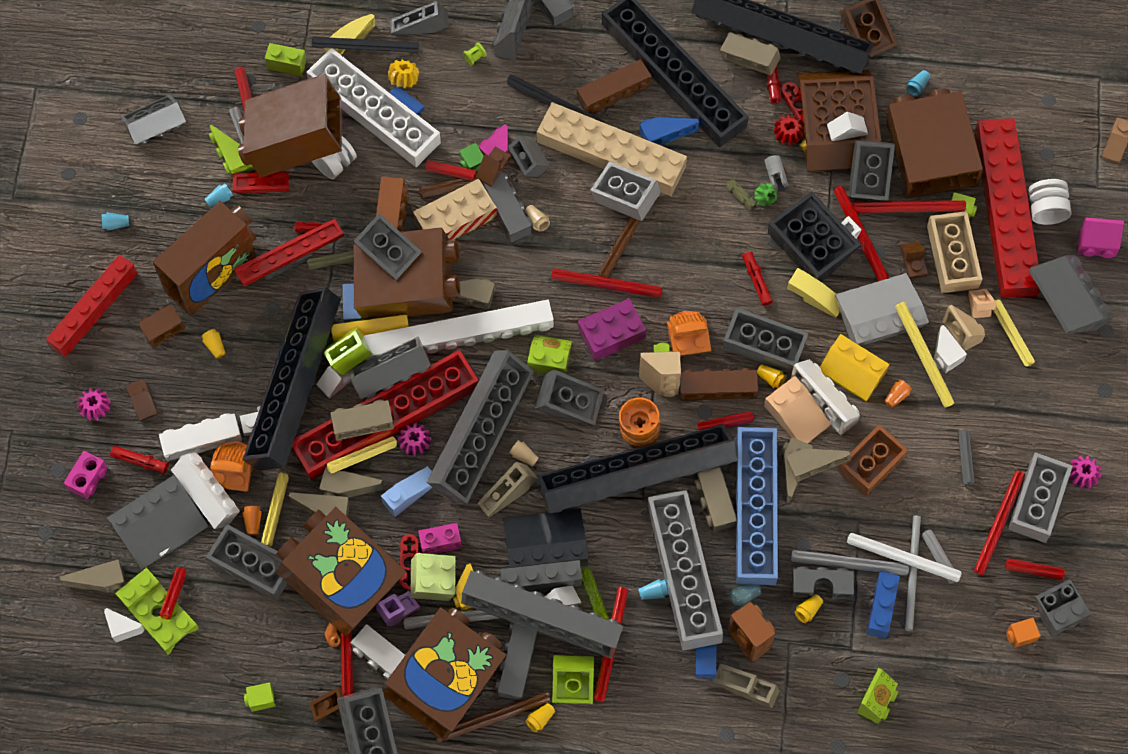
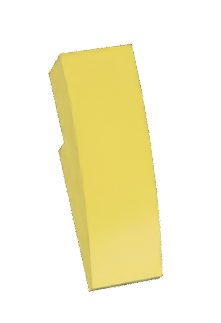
[325,14,376,55]
[787,268,840,318]

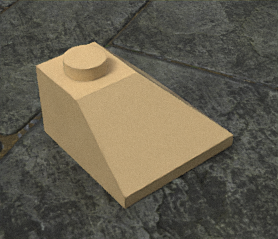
[942,305,985,351]

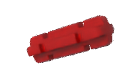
[294,221,325,233]

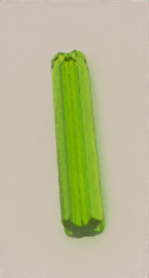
[581,568,609,620]

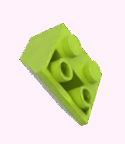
[324,326,373,376]

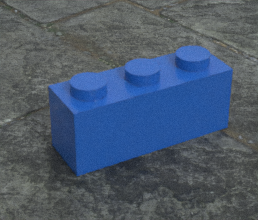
[866,571,900,639]

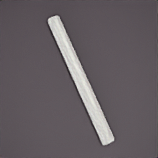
[847,533,962,582]

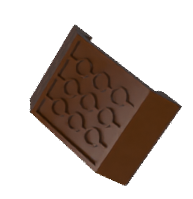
[797,70,881,172]

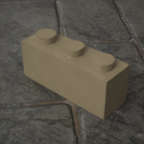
[720,32,781,75]
[331,400,394,441]
[694,467,737,533]

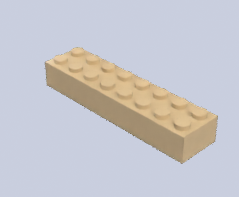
[537,102,687,197]

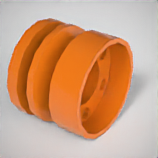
[619,398,661,447]

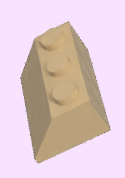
[639,352,681,397]

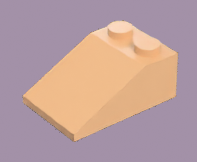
[764,376,831,444]

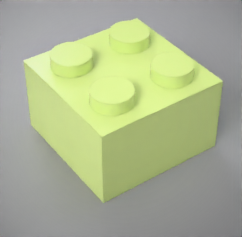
[411,553,455,601]

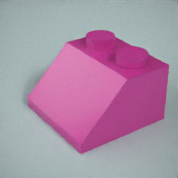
[1078,217,1124,258]

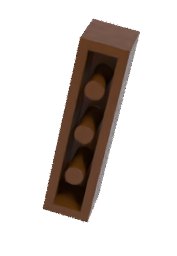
[577,59,651,113]
[679,368,758,401]

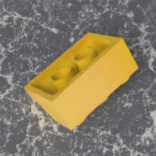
[820,334,889,402]

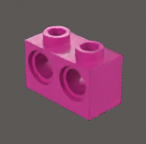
[63,451,107,500]
[418,523,462,554]

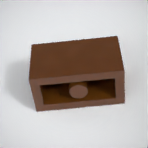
[138,304,185,348]

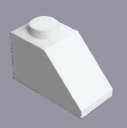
[934,325,967,373]

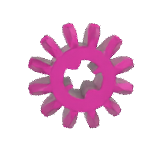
[77,388,111,421]
[398,423,431,457]
[1069,456,1102,489]

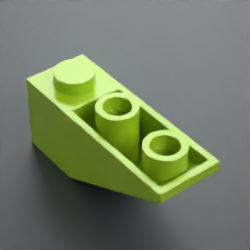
[209,125,253,178]

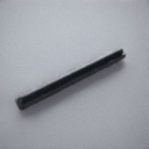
[311,37,419,53]
[507,75,604,123]

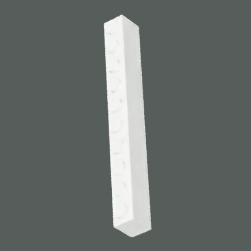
[364,300,553,361]

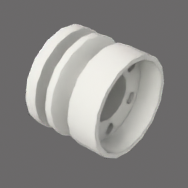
[311,136,357,180]
[1028,179,1072,225]

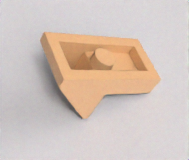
[968,289,996,318]

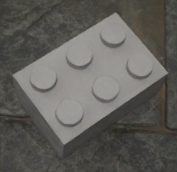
[590,161,661,221]

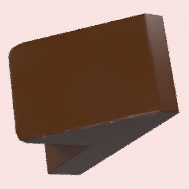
[476,147,511,187]
[900,242,928,279]
[126,379,158,421]
[309,687,343,722]

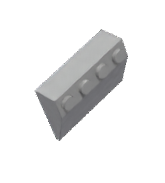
[835,273,929,346]

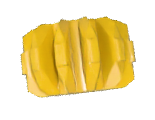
[388,59,419,89]

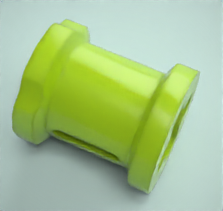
[463,42,487,66]

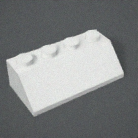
[791,359,860,436]

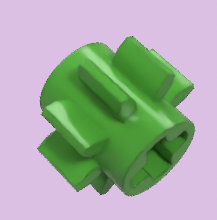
[754,183,777,206]

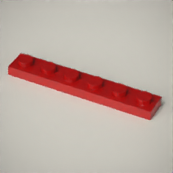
[234,219,344,287]

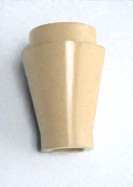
[525,205,550,232]
[509,440,539,467]

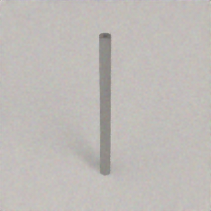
[905,516,921,631]

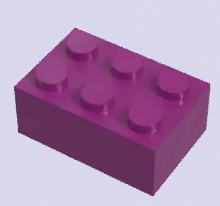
[578,298,646,361]

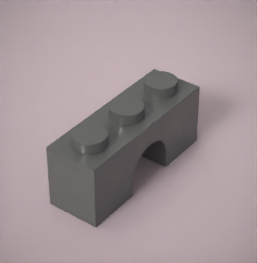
[792,567,854,600]

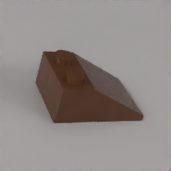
[839,0,898,57]

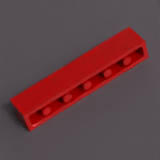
[46,254,138,358]

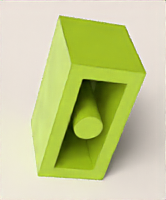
[265,43,307,76]

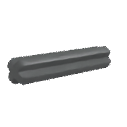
[958,429,975,486]

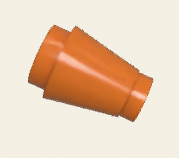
[884,379,912,408]
[242,506,262,535]

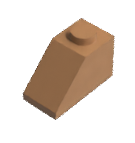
[1101,117,1128,164]

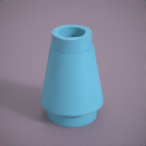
[906,70,930,96]
[205,183,233,208]
[102,212,129,231]
[639,579,669,600]

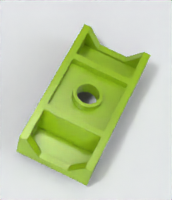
[115,568,199,654]

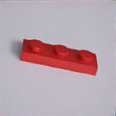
[233,172,289,193]

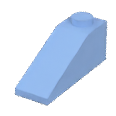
[381,466,433,517]

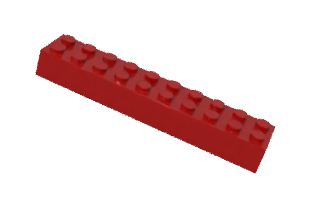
[975,118,1040,298]
[292,350,479,481]

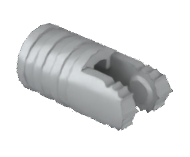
[764,155,789,190]

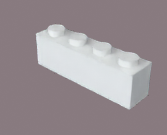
[159,413,242,462]
[171,452,240,529]
[351,624,405,679]

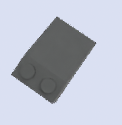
[353,213,422,280]
[535,370,604,426]

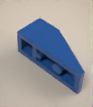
[639,117,699,146]

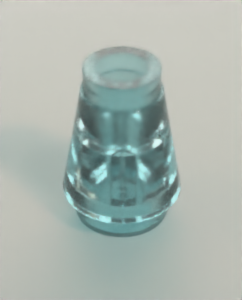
[730,584,761,606]

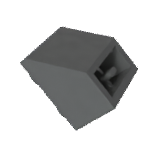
[1035,579,1091,637]

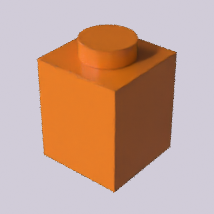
[1006,618,1040,648]

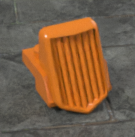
[667,311,711,357]
[210,440,253,492]

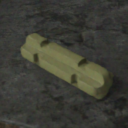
[726,179,756,210]

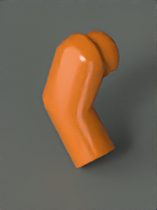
[324,622,341,647]

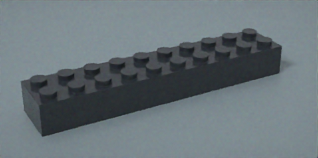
[602,0,749,148]
[691,0,874,74]
[242,287,341,471]
[537,424,738,513]

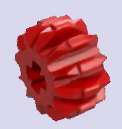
[773,114,804,147]

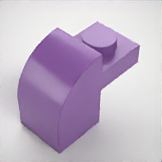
[376,591,420,627]

